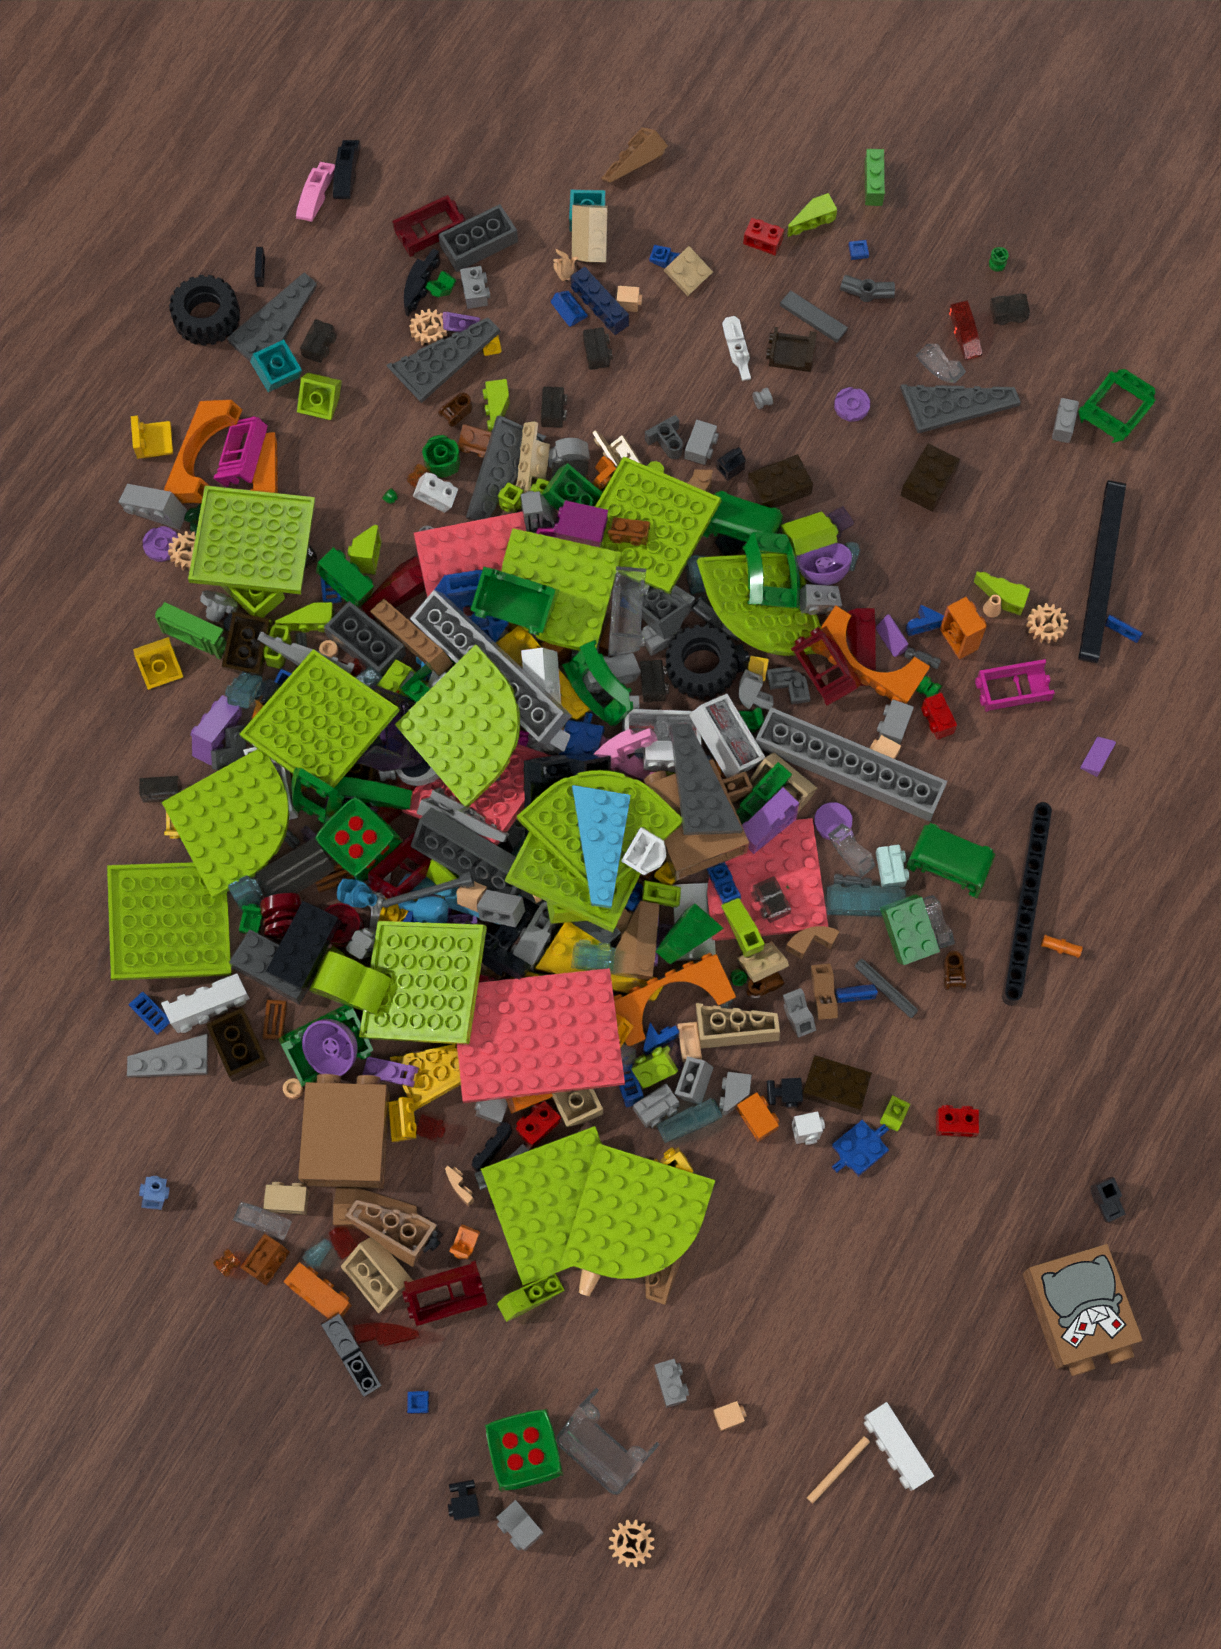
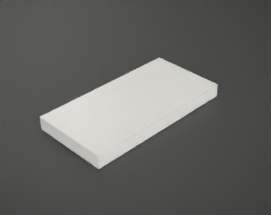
[673,883,716,961]

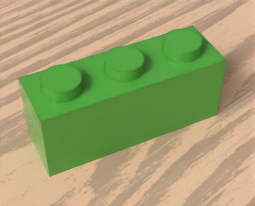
[865,149,885,206]

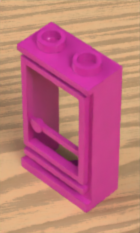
[213,416,268,487]
[975,659,1055,712]

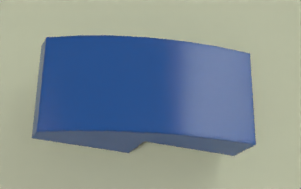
[649,245,680,268]
[707,862,741,905]

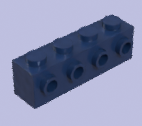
[571,267,629,335]

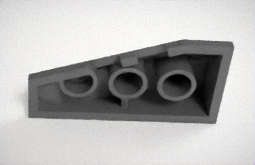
[618,579,690,640]

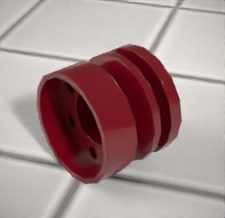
[260,893,302,938]
[324,903,365,949]

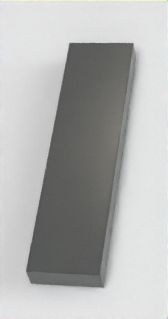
[780,290,848,343]

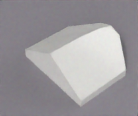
[621,827,666,875]

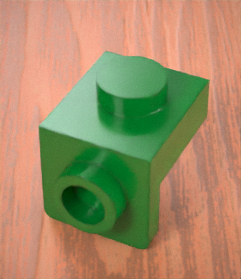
[426,271,456,298]
[738,708,764,732]
[239,904,263,934]

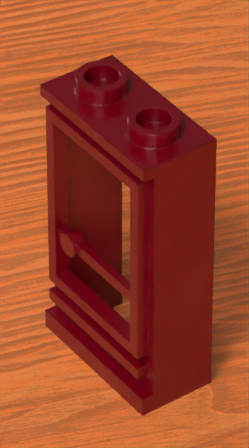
[392,195,466,257]
[791,626,862,706]
[368,832,432,899]
[402,1260,488,1326]

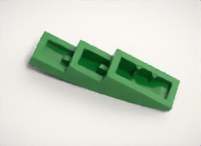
[736,762,792,825]
[334,777,413,810]

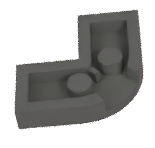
[766,667,810,704]
[211,725,246,770]

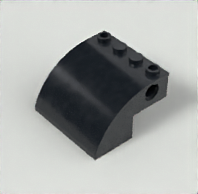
[523,754,611,837]

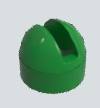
[382,488,398,504]
[730,969,747,986]

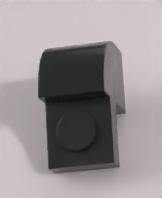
[1090,1177,1126,1223]

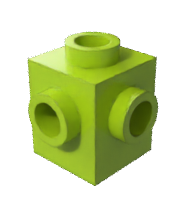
[498,482,524,513]

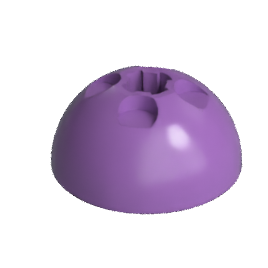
[797,543,852,586]
[302,1019,358,1076]

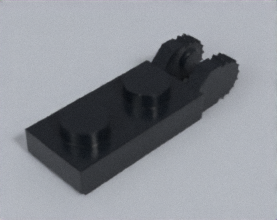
[471,1122,513,1172]

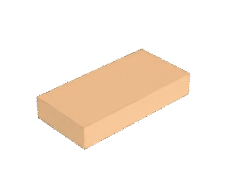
[678,1022,702,1062]

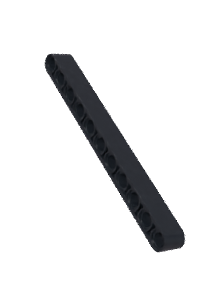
[1078,480,1126,664]
[1002,802,1052,1006]

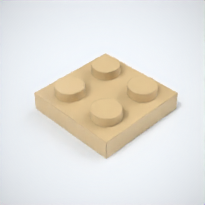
[664,246,713,296]
[737,941,789,982]

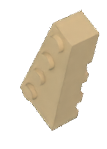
[696,1003,780,1049]

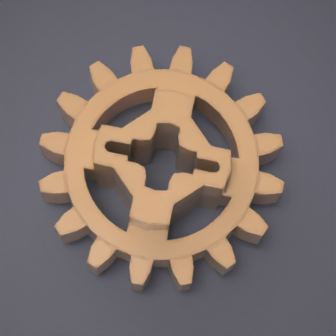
[410,309,447,346]
[168,531,196,571]
[1026,603,1068,644]
[609,1520,654,1567]

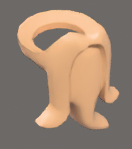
[553,249,578,281]

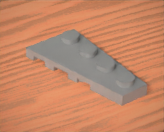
[127,1034,209,1078]

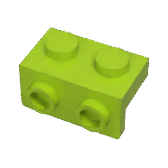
[631,1046,678,1089]

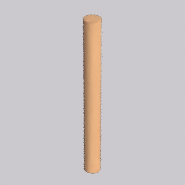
[807,1436,870,1504]

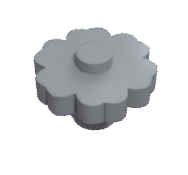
[200,590,238,622]

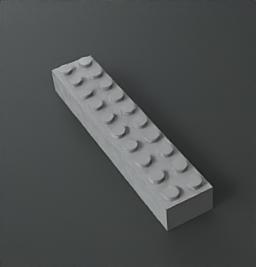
[410,590,572,745]
[756,707,947,822]

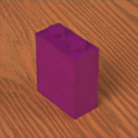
[553,501,608,548]

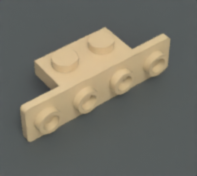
[516,421,550,494]
[592,430,642,469]

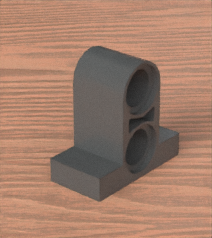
[645,415,683,459]

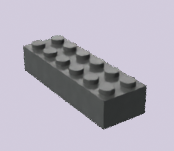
[411,807,522,896]

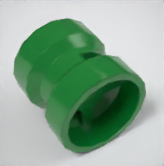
[989,247,1009,272]
[916,675,942,698]

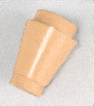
[983,595,1001,617]
[578,1269,601,1297]

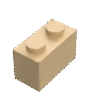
[263,1182,309,1215]

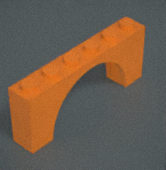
[164,400,242,503]
[809,605,930,704]
[614,952,736,1047]

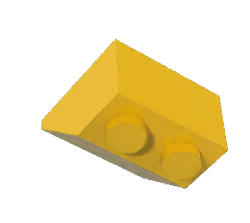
[133,637,183,690]

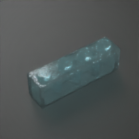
[826,884,905,916]

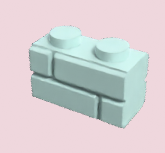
[876,845,909,890]

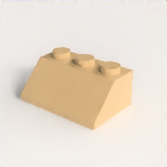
[572,205,608,262]
[750,753,817,812]
[552,1089,603,1127]
[341,1237,413,1313]

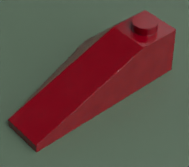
[361,556,425,620]
[846,608,876,686]

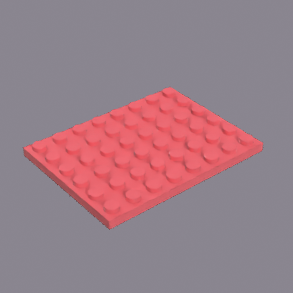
[457,968,625,1103]

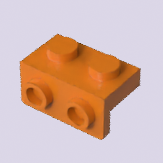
[592,456,616,491]

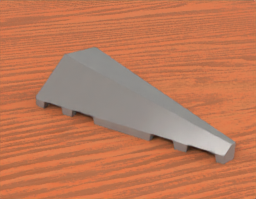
[257,632,354,674]
[416,788,509,842]

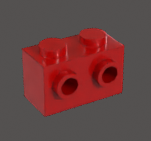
[743,218,784,256]
[921,693,957,740]
[515,1100,562,1149]
[936,1105,979,1137]

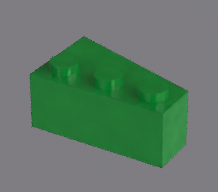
[655,903,724,964]

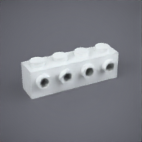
[864,1402,934,1491]

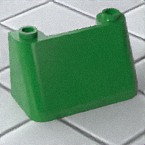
[702,491,783,554]
[471,567,560,636]
[906,823,996,899]
[279,1005,374,1086]

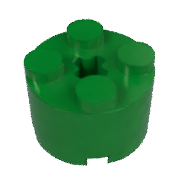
[422,435,460,478]

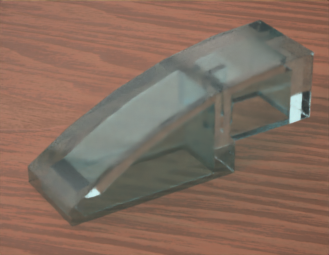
[657,1098,723,1143]

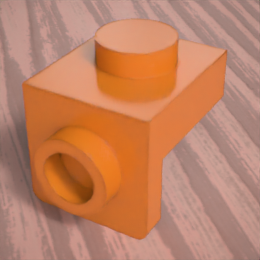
[449,1224,480,1259]

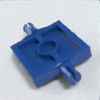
[558,712,604,755]
[832,1120,889,1177]

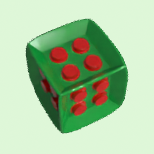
[315,796,403,883]
[484,1409,564,1492]

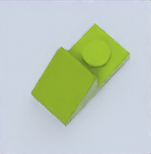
[642,881,681,908]
[880,1095,911,1131]

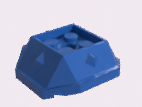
[434,570,509,642]

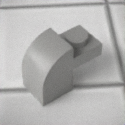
[548,438,590,469]
[739,669,773,710]
[783,988,816,1038]

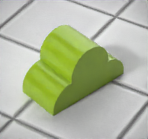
[309,951,392,1015]

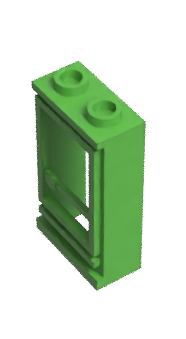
[155,602,226,659]

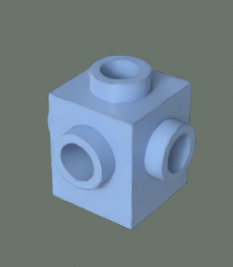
[139,1176,169,1210]

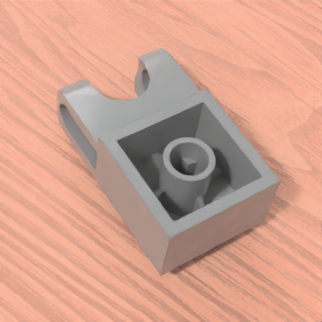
[510,902,558,973]

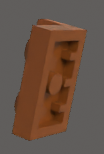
[457,424,492,458]
[608,517,651,546]
[240,1233,290,1285]

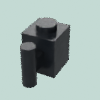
[717,447,746,481]
[767,1078,803,1109]
[448,1479,480,1521]

